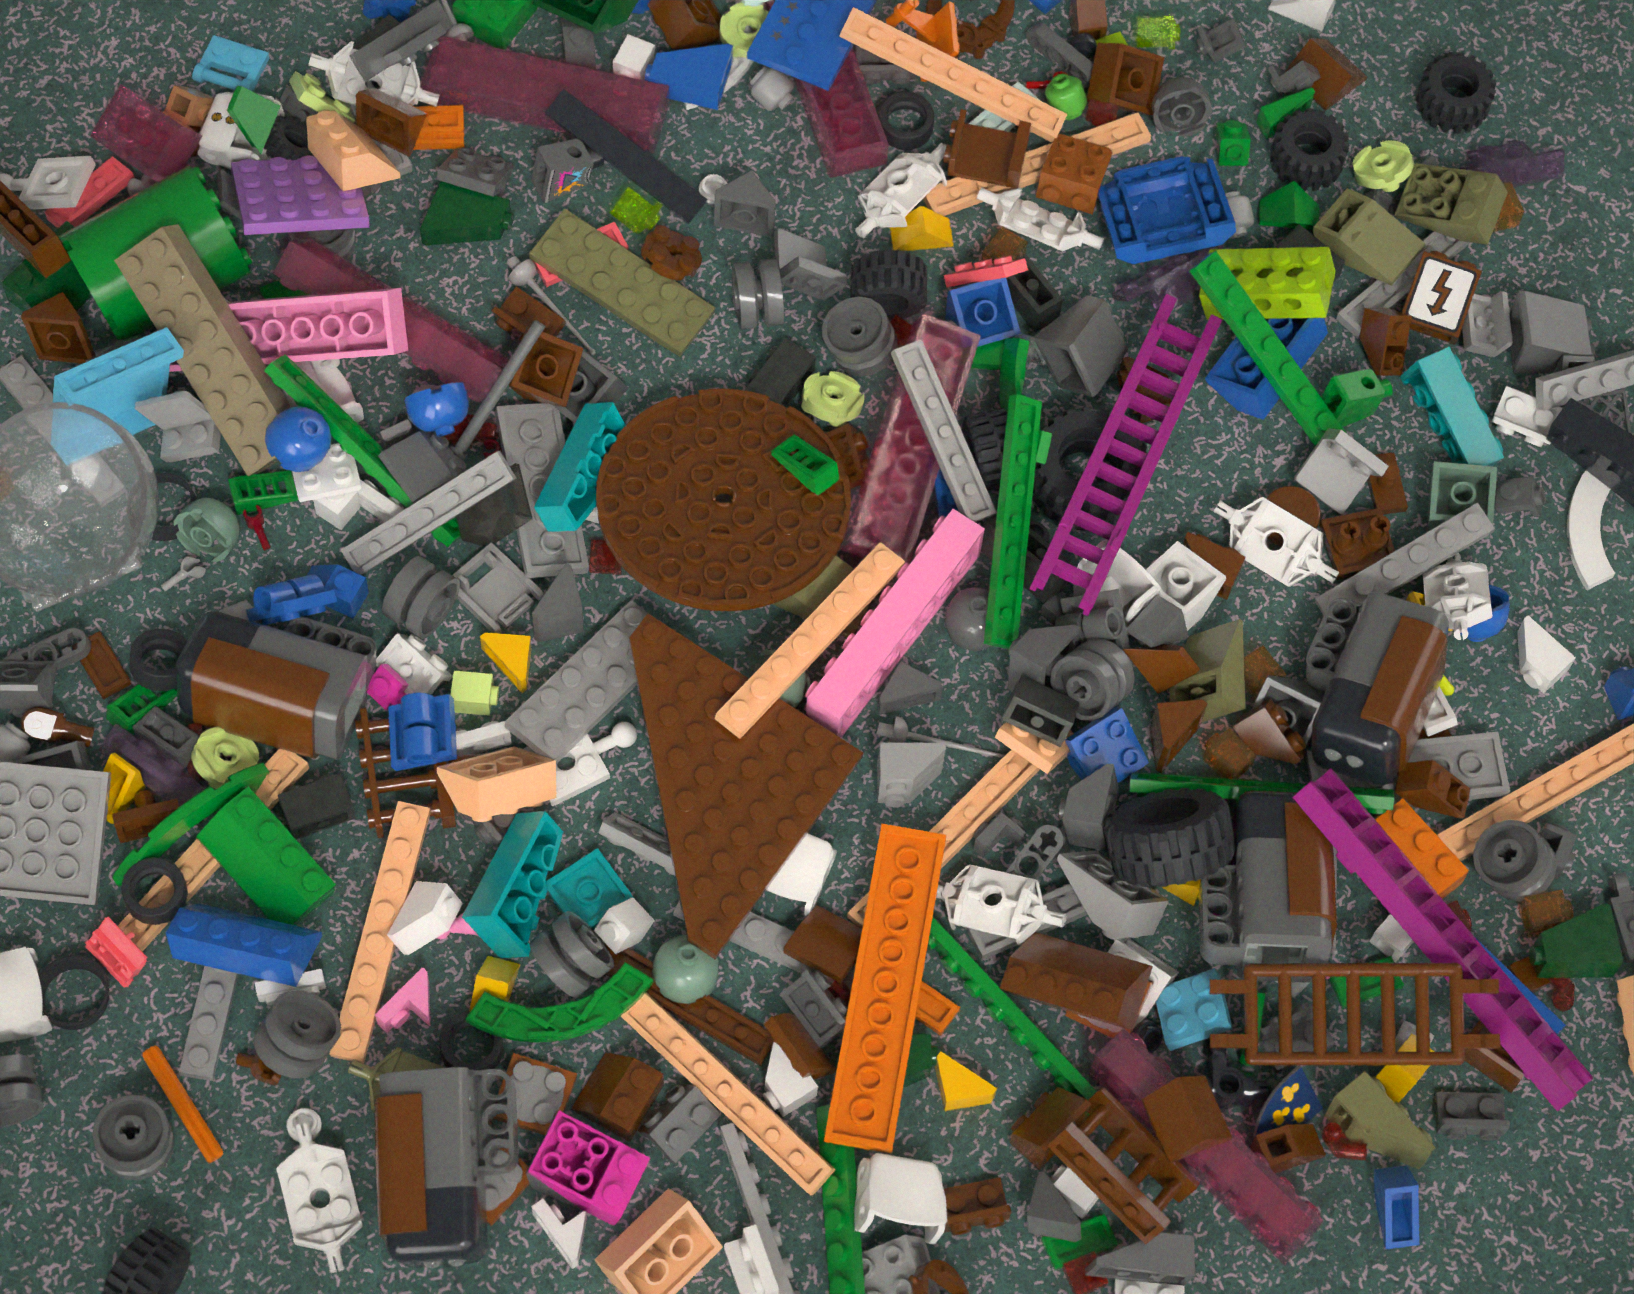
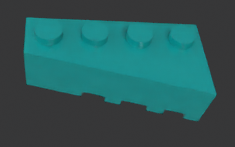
[1399,347,1504,466]
[534,402,626,532]
[462,811,563,958]

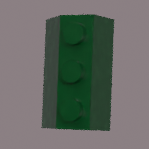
[532,0,638,34]
[2,221,92,312]

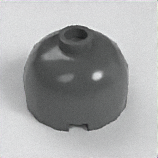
[1152,77,1212,136]
[945,587,994,652]

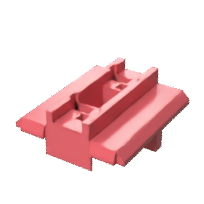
[85,917,148,988]

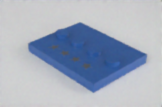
[747,0,877,91]

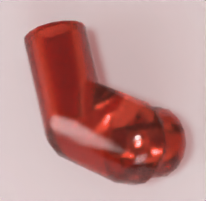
[1546,978,1575,1012]
[1322,1122,1368,1161]

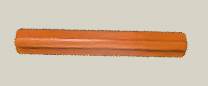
[142,1045,223,1163]

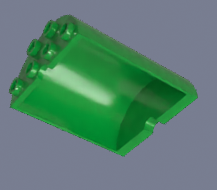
[58,165,253,340]

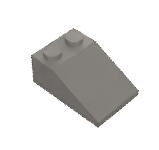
[1057,850,1169,940]

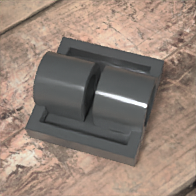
[436,148,514,197]
[1055,589,1130,652]

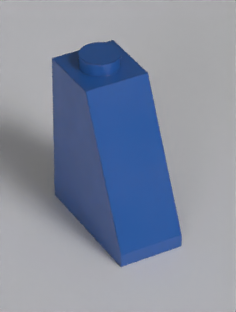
[645,44,733,110]

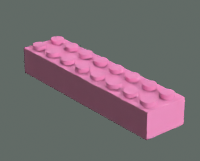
[157,288,408,372]
[804,509,985,738]

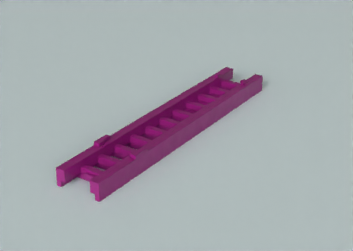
[1029,294,1222,616]
[1292,768,1593,1111]

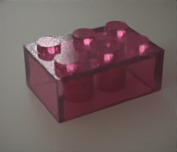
[90,84,202,181]

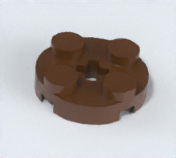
[641,225,702,280]

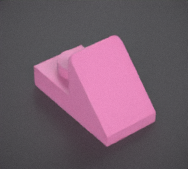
[375,967,430,1033]

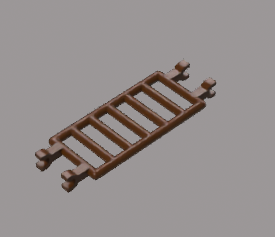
[1210,963,1500,1065]

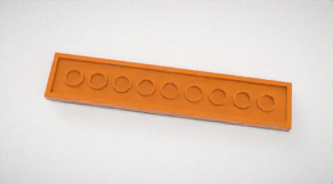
[824,824,947,1154]

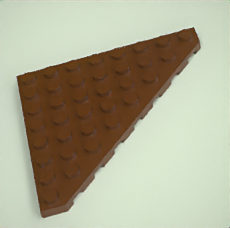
[629,614,863,960]

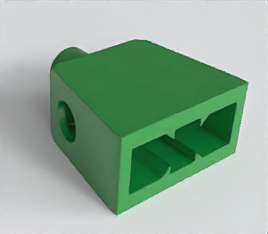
[1321,369,1393,427]

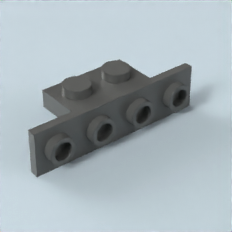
[349,0,453,82]

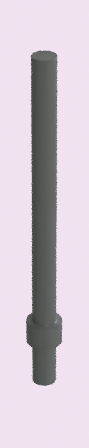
[450,320,545,461]

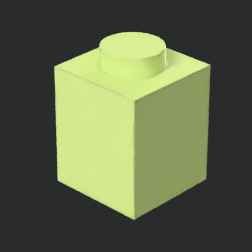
[450,670,499,716]

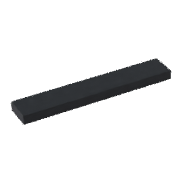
[545,89,708,224]

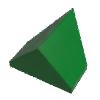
[227,86,281,154]
[1259,181,1320,230]

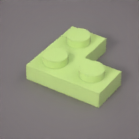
[289,71,355,123]

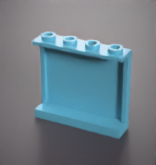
[50,327,184,465]

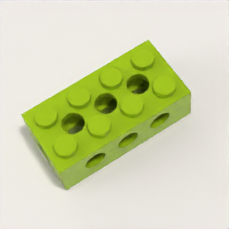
[1199,247,1336,320]

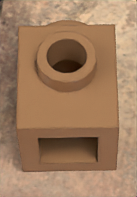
[164,85,214,127]

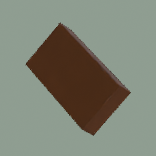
[71,631,132,700]

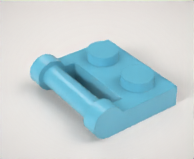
[192,35,269,92]

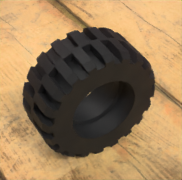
[1033,407,1148,531]
[1104,788,1236,887]

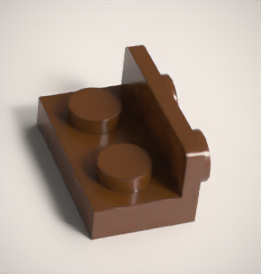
[491,286,566,341]
[825,423,876,489]
[943,1177,1011,1236]

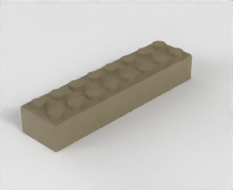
[114,224,291,476]

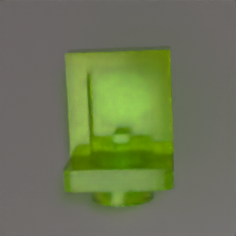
[1136,15,1180,50]
[609,187,663,234]

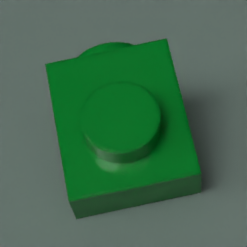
[1215,120,1251,166]

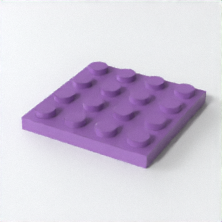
[231,155,369,235]

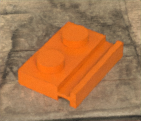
[413,105,464,150]

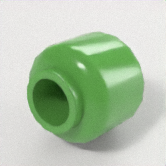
[1045,74,1087,120]

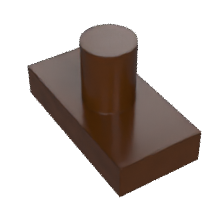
[1367,452,1408,515]
[112,790,180,843]

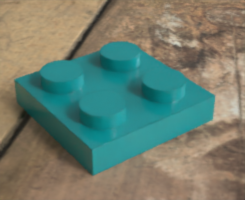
[546,848,635,930]

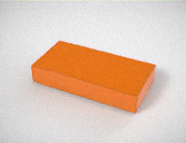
[915,981,960,1036]

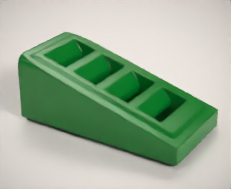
[1256,88,1315,140]
[771,434,839,495]
[228,471,298,515]
[106,684,177,739]

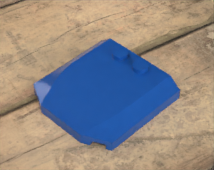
[1098,156,1236,264]

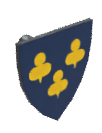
[1253,1065,1323,1138]

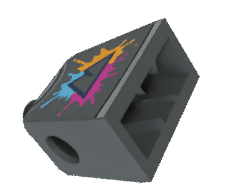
[531,139,604,204]

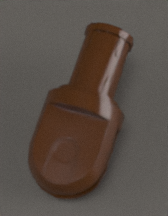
[21,707,94,748]

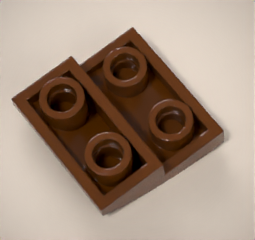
[784,905,862,984]
[764,1013,837,1080]

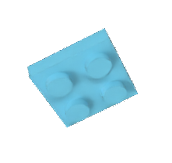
[1156,968,1233,1051]

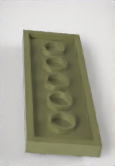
[529,209,716,357]

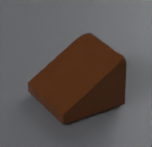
[1507,957,1550,993]

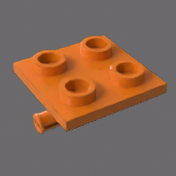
[886,0,959,82]

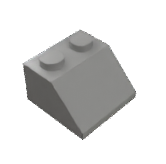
[877,743,946,808]

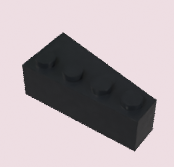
[1546,398,1634,507]

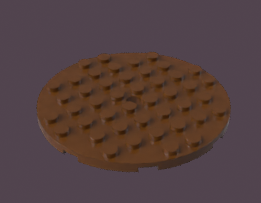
[596,388,851,611]

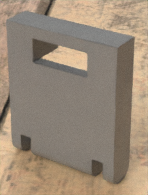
[452,542,544,634]

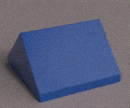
[945,278,1021,350]

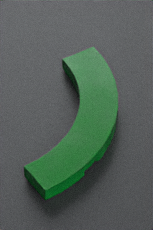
[999,338,1052,464]
[112,763,269,887]
[466,962,653,1042]

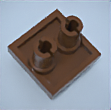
[1319,508,1395,580]

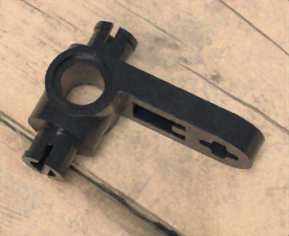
[1193,1032,1269,1109]

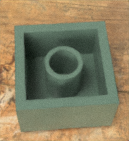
[1426,461,1497,539]

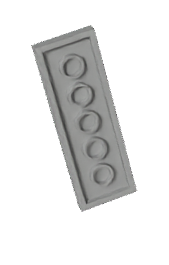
[495,403,589,578]
[505,600,649,764]
[1306,732,1510,809]

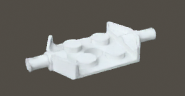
[308,41,440,107]
[855,143,948,238]
[977,187,1104,251]
[1214,497,1339,587]
[1423,553,1492,640]
[936,864,1066,945]
[276,1122,363,1273]

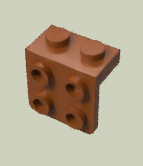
[1036,134,1113,215]

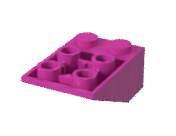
[528,1111,650,1226]

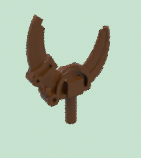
[926,0,1015,59]

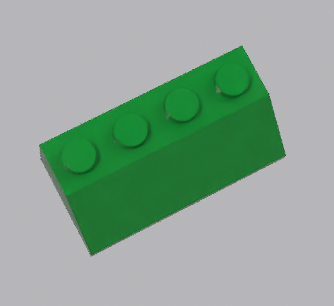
[196,786,336,926]

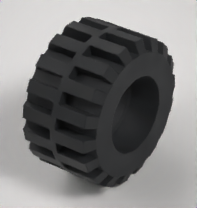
[1416,52,1496,134]
[1270,109,1350,191]
[851,250,927,320]
[962,408,1007,491]
[102,1228,191,1294]

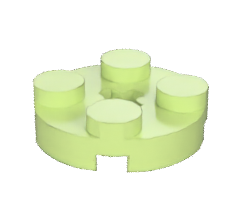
[719,2,769,58]
[1353,140,1414,192]
[801,371,865,427]
[191,727,259,789]

